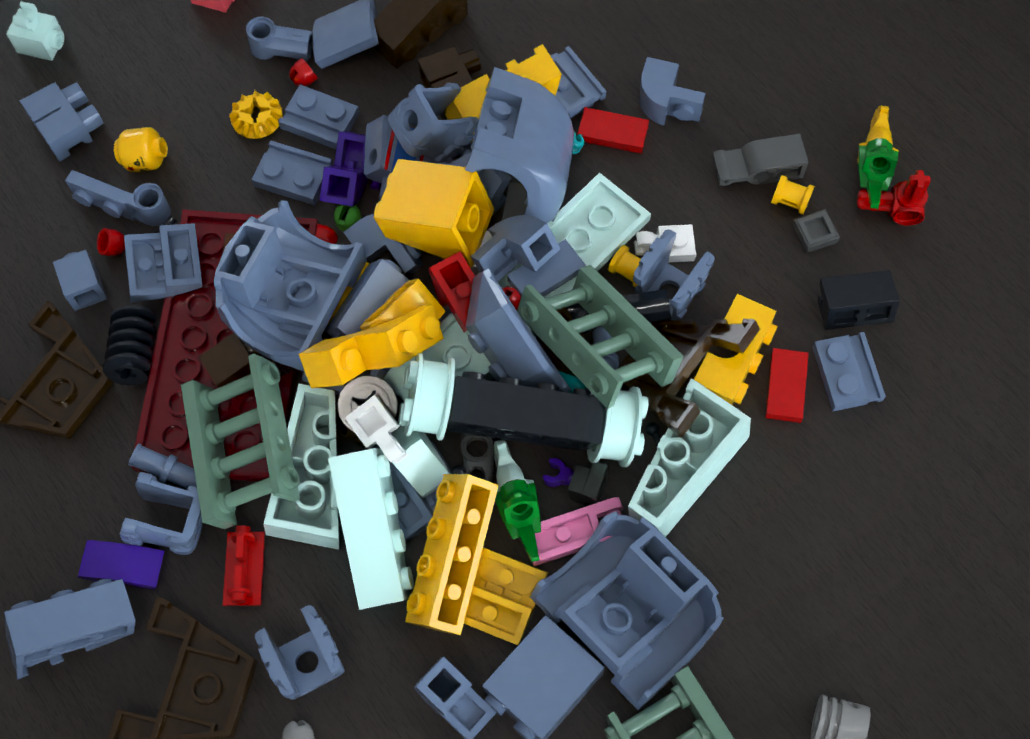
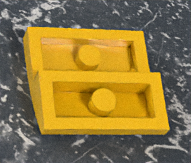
[464,547,549,645]

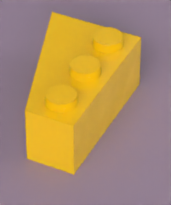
[445,44,562,142]

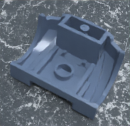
[214,200,367,371]

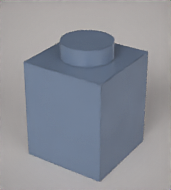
[53,250,108,311]

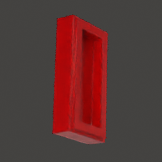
[577,107,649,154]
[765,348,809,423]

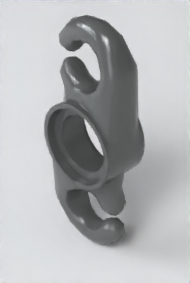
[460,433,494,482]

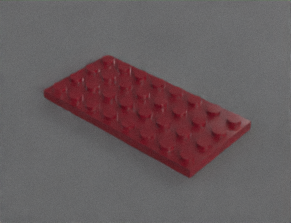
[131,209,319,481]

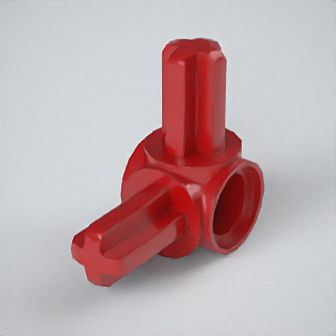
[857,170,931,226]

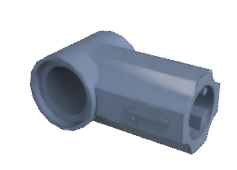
[246,17,313,60]

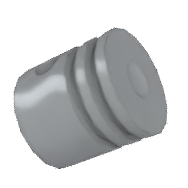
[811,694,871,739]

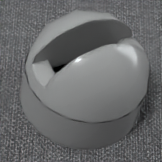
[282,720,315,739]

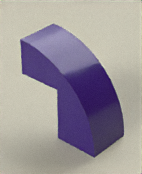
[320,131,368,207]

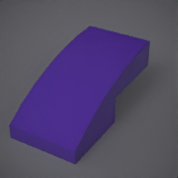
[77,540,164,590]

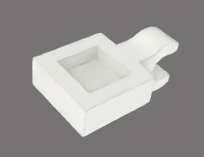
[634,224,696,262]
[345,395,408,464]

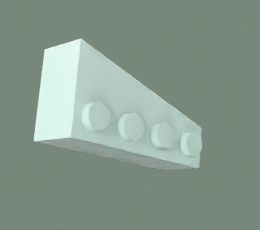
[628,378,751,537]
[264,384,339,550]
[328,448,414,610]

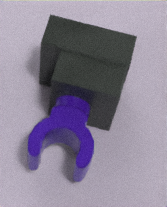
[543,458,609,506]

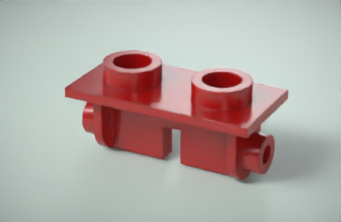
[222,525,265,606]

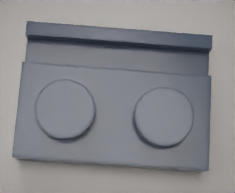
[551,46,606,118]
[278,85,360,150]
[251,140,333,206]
[812,332,886,412]

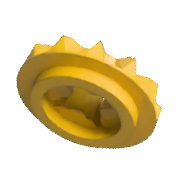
[229,90,283,139]

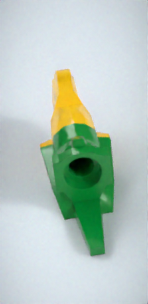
[857,105,899,209]

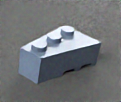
[4,579,136,680]

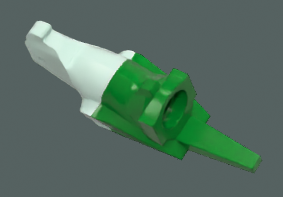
[493,439,541,562]

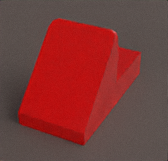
[428,251,475,333]

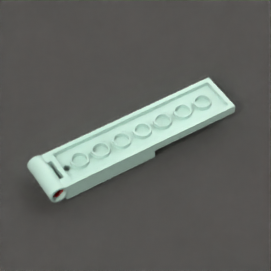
[384,173,651,401]

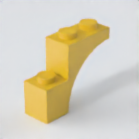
[298,304,444,388]

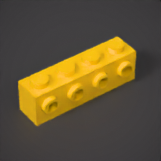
[405,474,499,635]

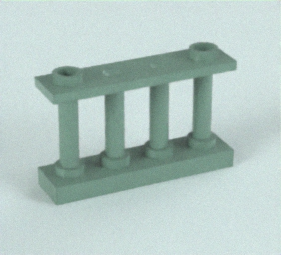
[517,265,684,409]
[181,353,300,529]
[604,666,734,739]

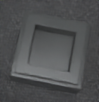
[792,209,840,254]

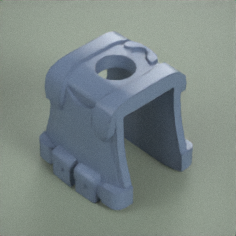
[388,83,478,162]
[633,229,715,321]
[120,472,204,555]
[255,605,345,700]

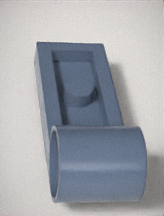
[65,170,171,226]

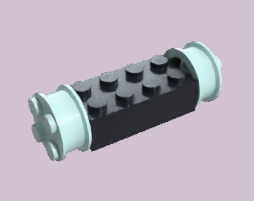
[398,353,648,468]

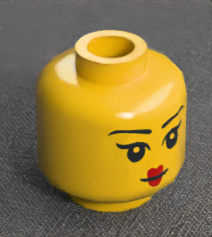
[114,127,168,172]

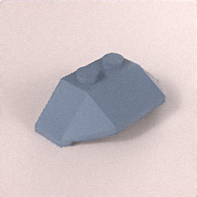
[466,268,571,393]

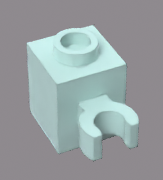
[6,1,65,61]

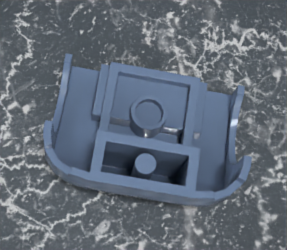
[465,67,574,223]
[530,511,724,710]

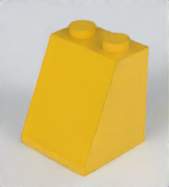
[373,159,494,267]

